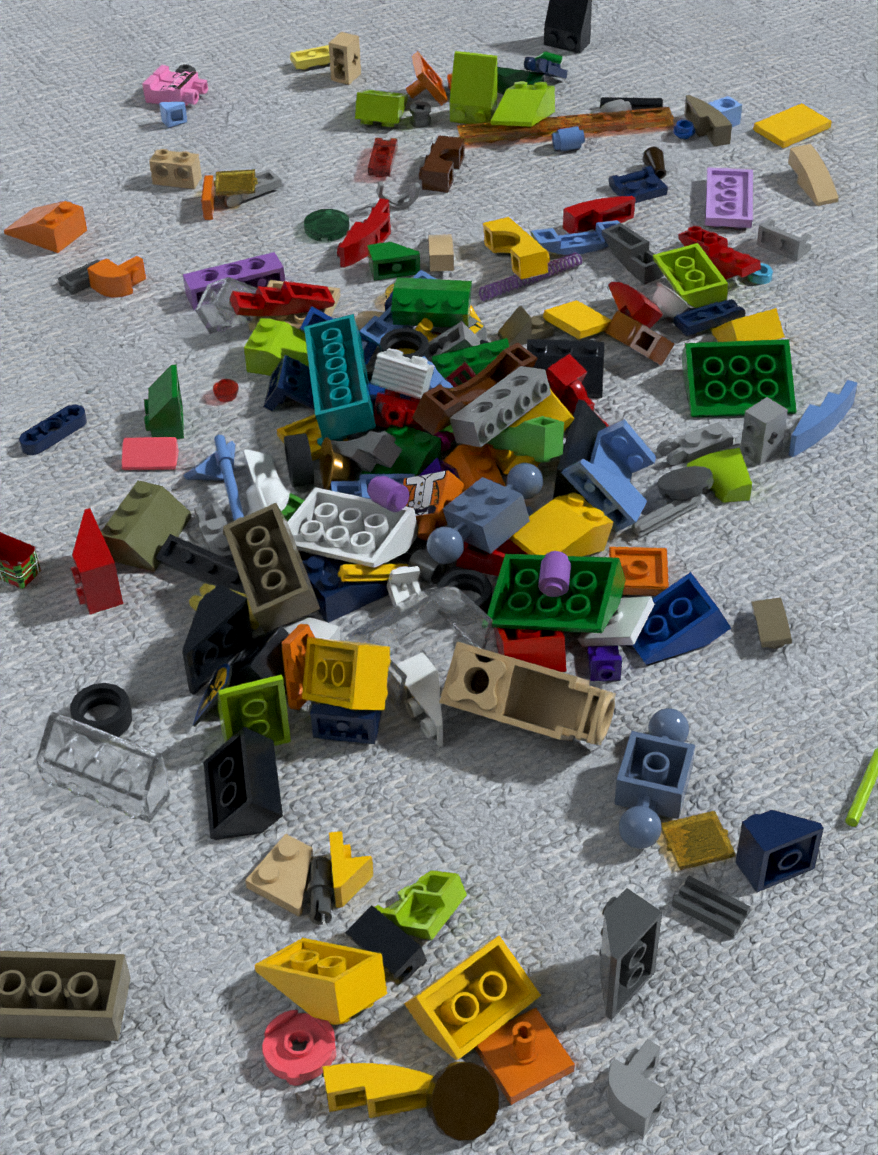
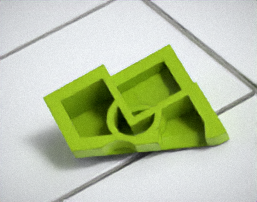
[687,448,752,503]
[375,870,467,941]

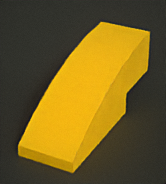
[322,1063,434,1118]

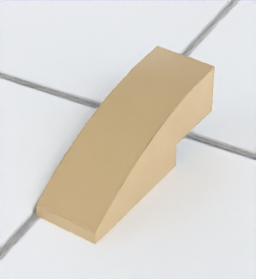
[788,144,839,206]
[428,234,454,272]

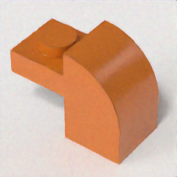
[87,256,146,297]

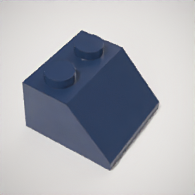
[735,810,824,892]

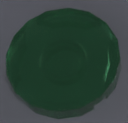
[304,209,350,241]

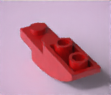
[337,198,391,268]
[678,226,761,280]

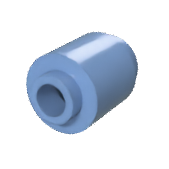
[552,126,585,152]

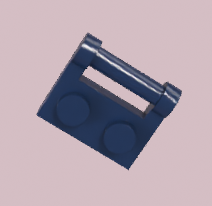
[608,166,668,203]

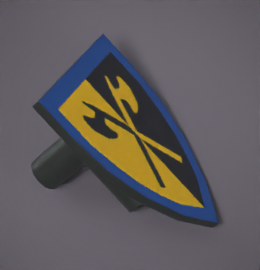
[193,664,235,727]

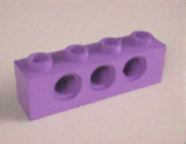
[183,252,285,310]

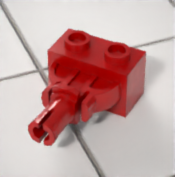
[546,354,609,427]
[373,389,426,432]

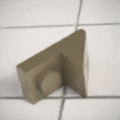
[498,306,554,346]

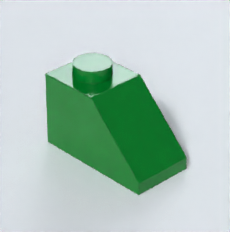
[368,242,420,281]

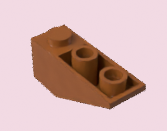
[604,310,674,366]

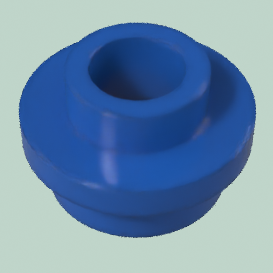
[673,120,695,139]

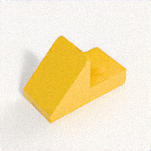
[329,831,374,908]

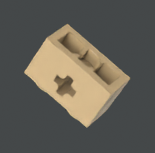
[329,32,361,85]

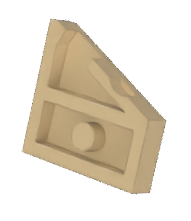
[245,834,313,917]

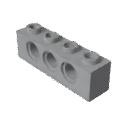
[449,366,551,447]

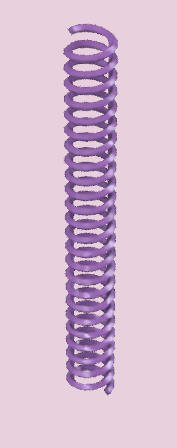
[479,252,582,301]

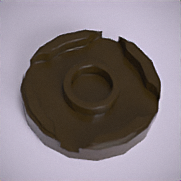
[426,1062,499,1141]

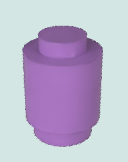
[367,476,409,512]
[538,551,571,597]

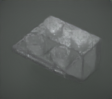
[195,277,257,334]

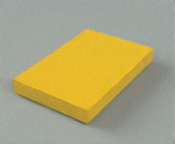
[753,103,832,148]

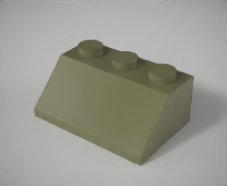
[101,480,192,572]

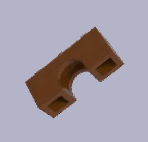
[419,135,465,193]

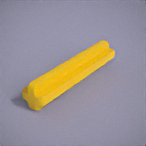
[338,564,408,582]

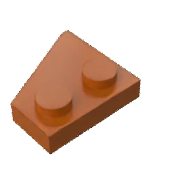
[281,624,315,710]

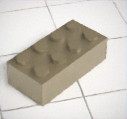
[223,503,320,633]
[0,951,131,1041]

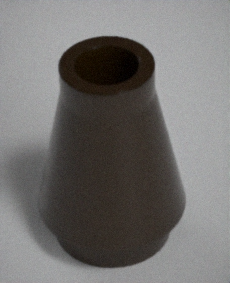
[642,146,666,179]

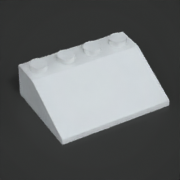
[288,487,418,568]

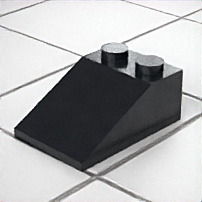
[544,0,592,53]
[182,584,252,695]

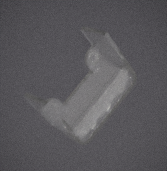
[343,586,493,708]

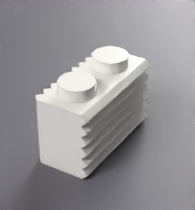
[371,348,434,399]

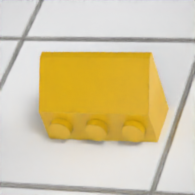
[404,935,541,1060]

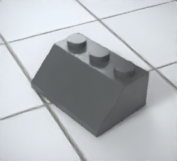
[599,888,662,1020]

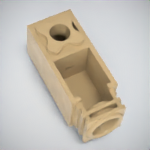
[439,642,616,745]

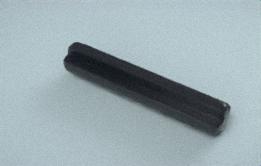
[600,97,663,111]

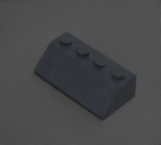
[553,399,607,503]

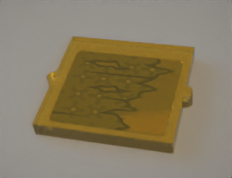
[213,169,258,196]
[661,811,735,870]

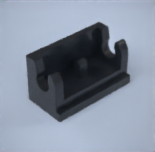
[345,905,427,983]

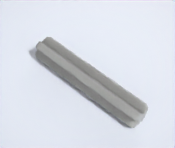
[632,495,702,537]

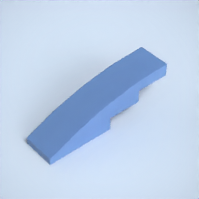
[788,380,857,457]

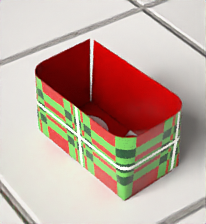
[0,532,41,589]

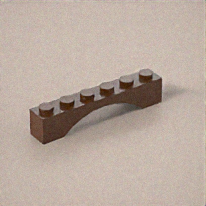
[412,342,538,435]

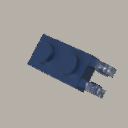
[523,57,568,79]
[674,299,746,336]

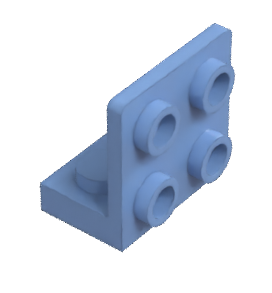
[590,419,656,482]

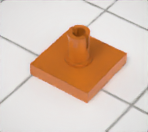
[406,51,448,106]
[474,1007,575,1105]

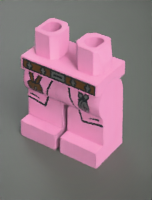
[142,65,208,107]

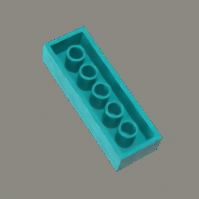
[304,314,376,440]

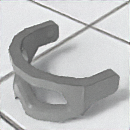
[376,181,420,211]

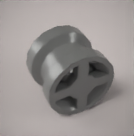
[410,102,431,128]

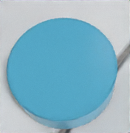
[748,263,773,284]

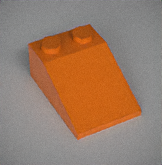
[4,201,87,253]

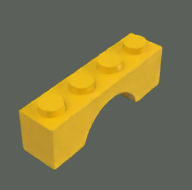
[483,217,550,280]

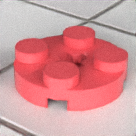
[262,1010,336,1086]

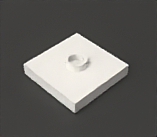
[578,596,655,647]

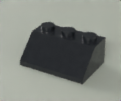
[527,339,604,398]
[203,727,283,840]

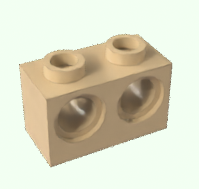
[149,149,202,189]

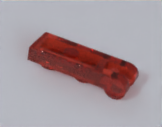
[368,138,398,178]

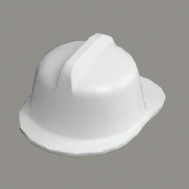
[652,282,696,319]
[246,473,291,515]

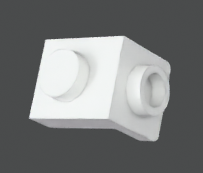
[386,566,426,615]

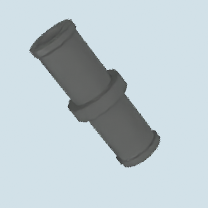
[307,857,334,925]

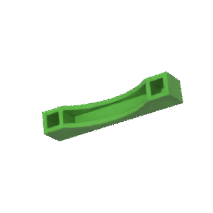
[439,416,564,462]

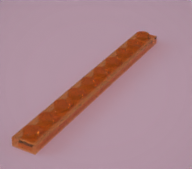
[457,107,674,145]

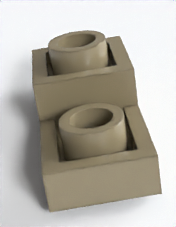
[751,597,792,649]

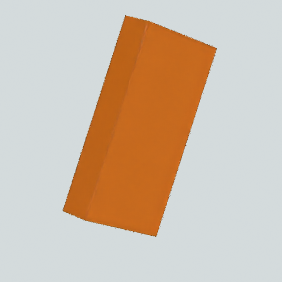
[201,175,215,220]

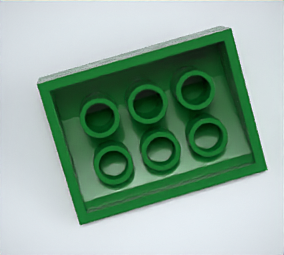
[681,339,797,417]
[484,554,626,633]

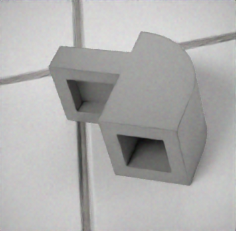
[607,1039,666,1138]

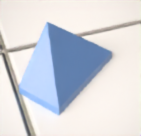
[183,441,235,481]

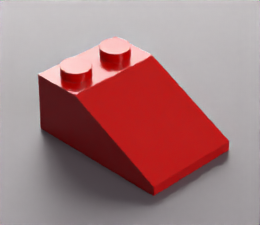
[70,508,123,615]
[493,628,567,672]

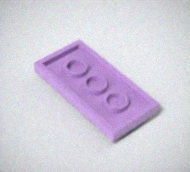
[705,167,753,229]

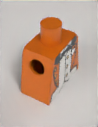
[403,470,464,540]

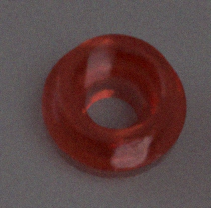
[213,379,239,402]

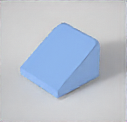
[159,102,187,128]

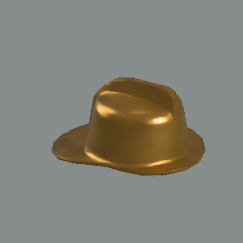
[320,437,355,490]

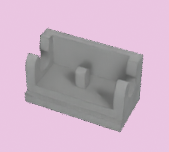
[757,219,812,262]

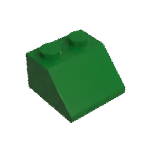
[144,364,184,439]

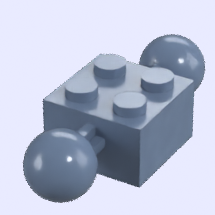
[427,463,543,564]
[615,708,695,849]

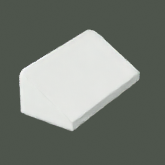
[243,449,279,485]

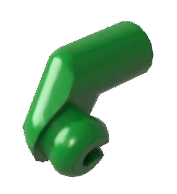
[535,51,562,64]

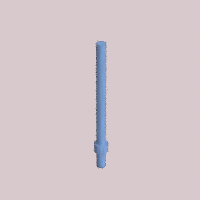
[214,435,244,521]

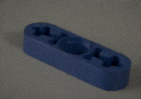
[19,404,87,455]

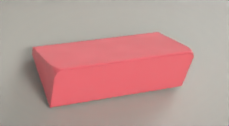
[122,437,179,470]

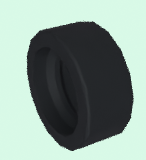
[379,328,429,359]
[284,433,314,487]
[437,569,492,624]
[70,683,132,743]

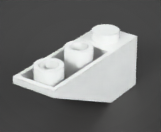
[389,652,443,747]

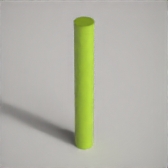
[845,748,878,827]

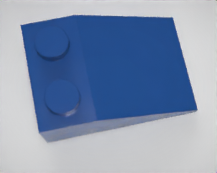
[633,572,731,665]

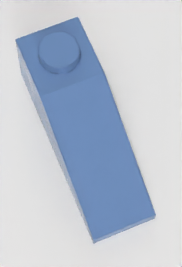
[561,459,647,532]

